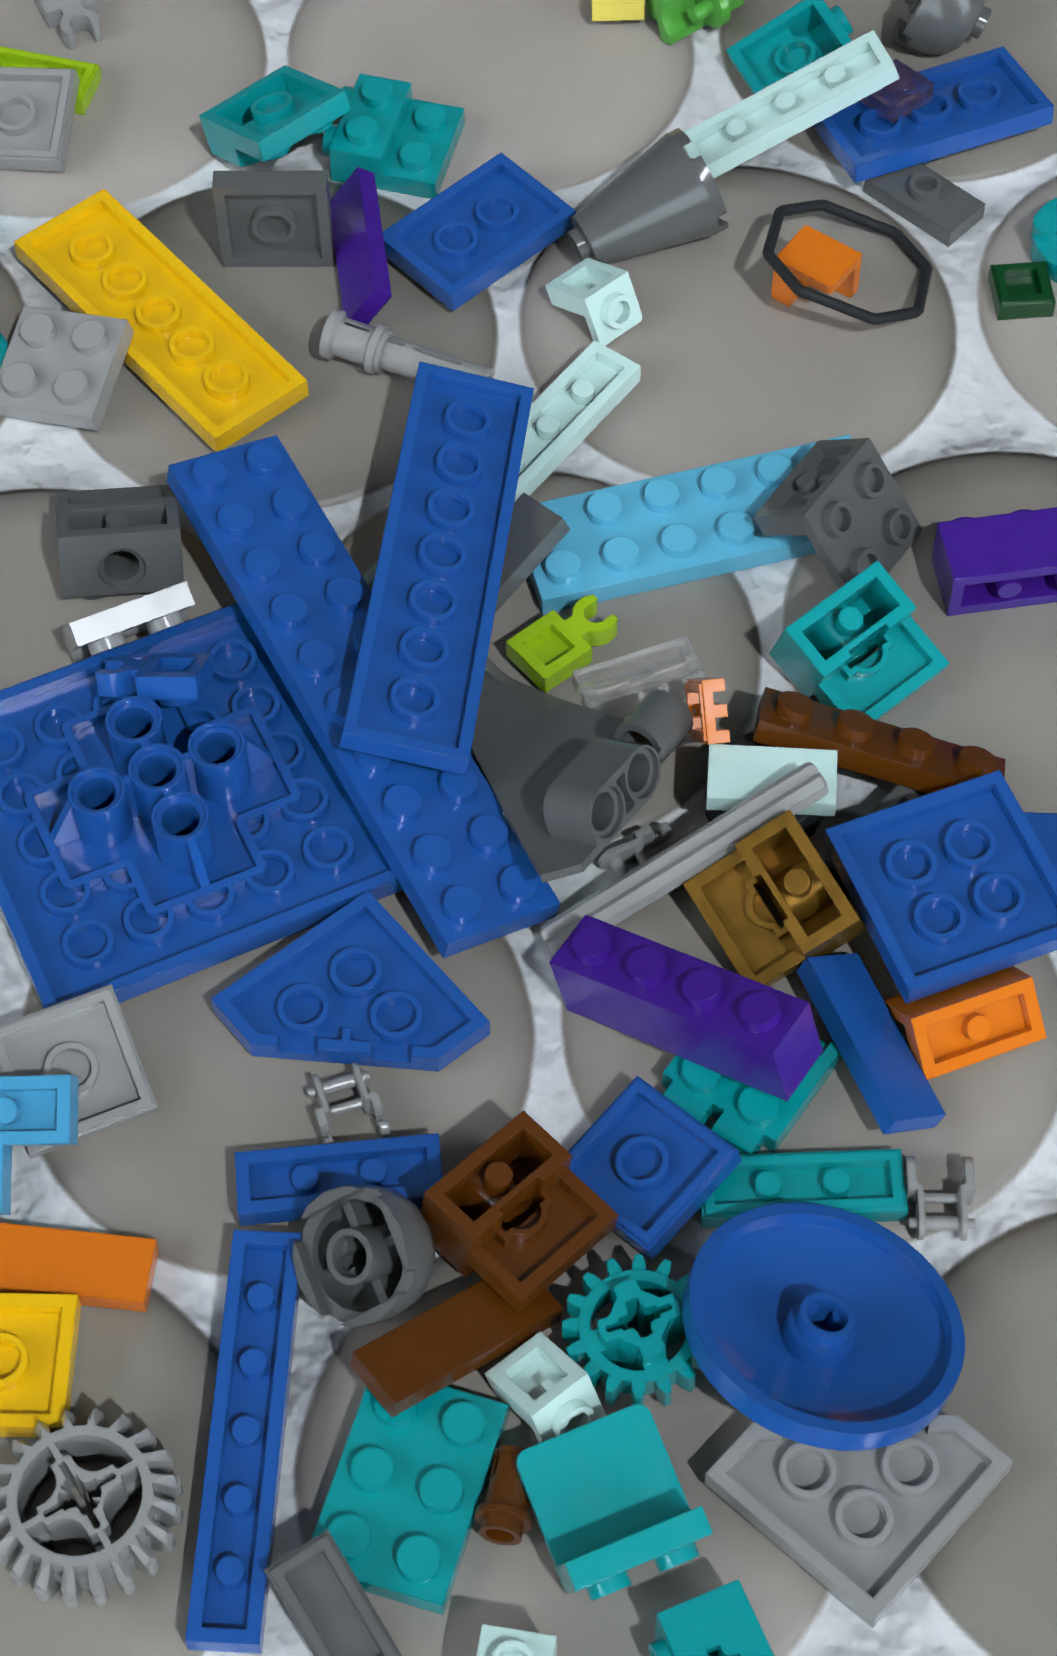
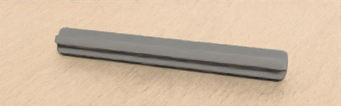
[540,762,829,955]

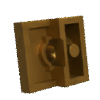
[683,809,867,987]

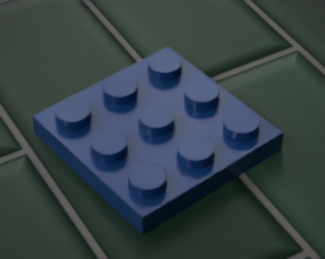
[822,770,1057,1004]

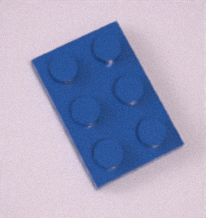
[383,152,576,311]

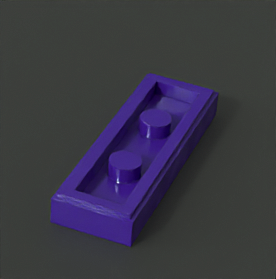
[330,167,392,324]

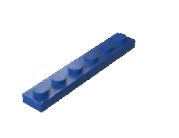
[185,1230,303,1654]

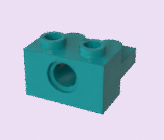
[769,560,950,721]

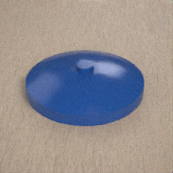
[682,1202,965,1451]

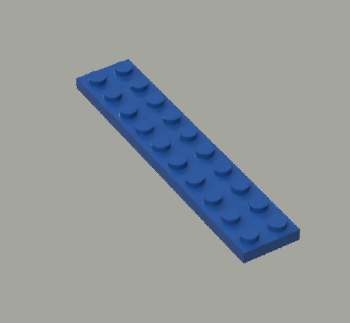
[166,435,561,958]

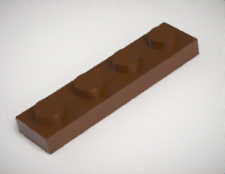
[752,687,1005,794]

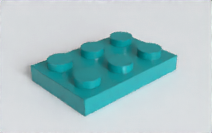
[311,1387,509,1615]

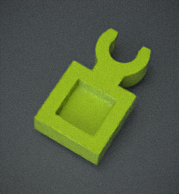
[506,595,618,693]

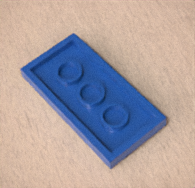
[812,46,1054,183]

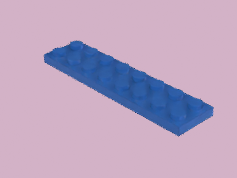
[339,361,534,775]

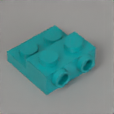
[726,0,854,94]
[199,65,351,167]
[322,73,465,199]

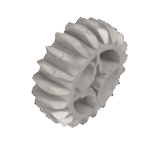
[0,1407,184,1609]

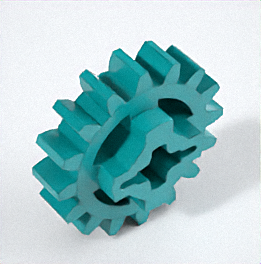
[562,1254,700,1407]

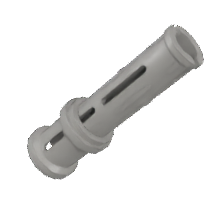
[319,308,495,381]

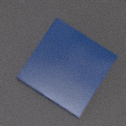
[568,1076,742,1260]

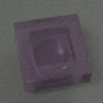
[859,59,934,123]

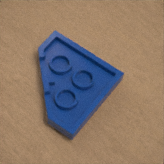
[211,890,490,1072]

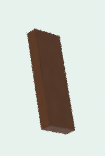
[350,1280,563,1418]

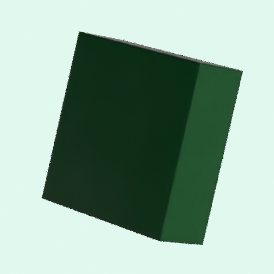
[988,261,1056,321]

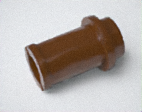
[475,1445,532,1546]

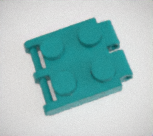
[661,1039,842,1155]

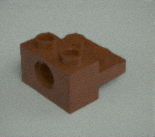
[421,1110,619,1313]

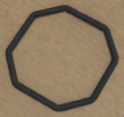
[762,199,933,325]

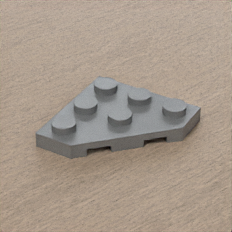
[704,1414,1013,1628]

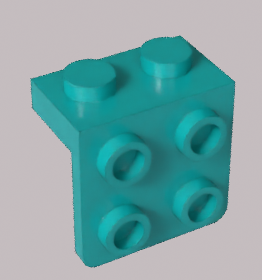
[515,1404,713,1601]

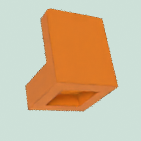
[771,224,862,307]

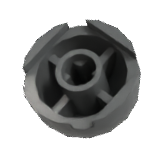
[893,0,991,56]
[292,1184,436,1328]

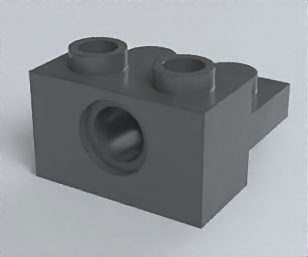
[55,485,184,600]

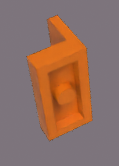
[884,966,1047,1080]

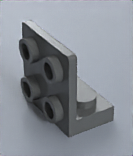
[753,438,922,589]

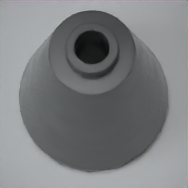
[567,128,728,264]

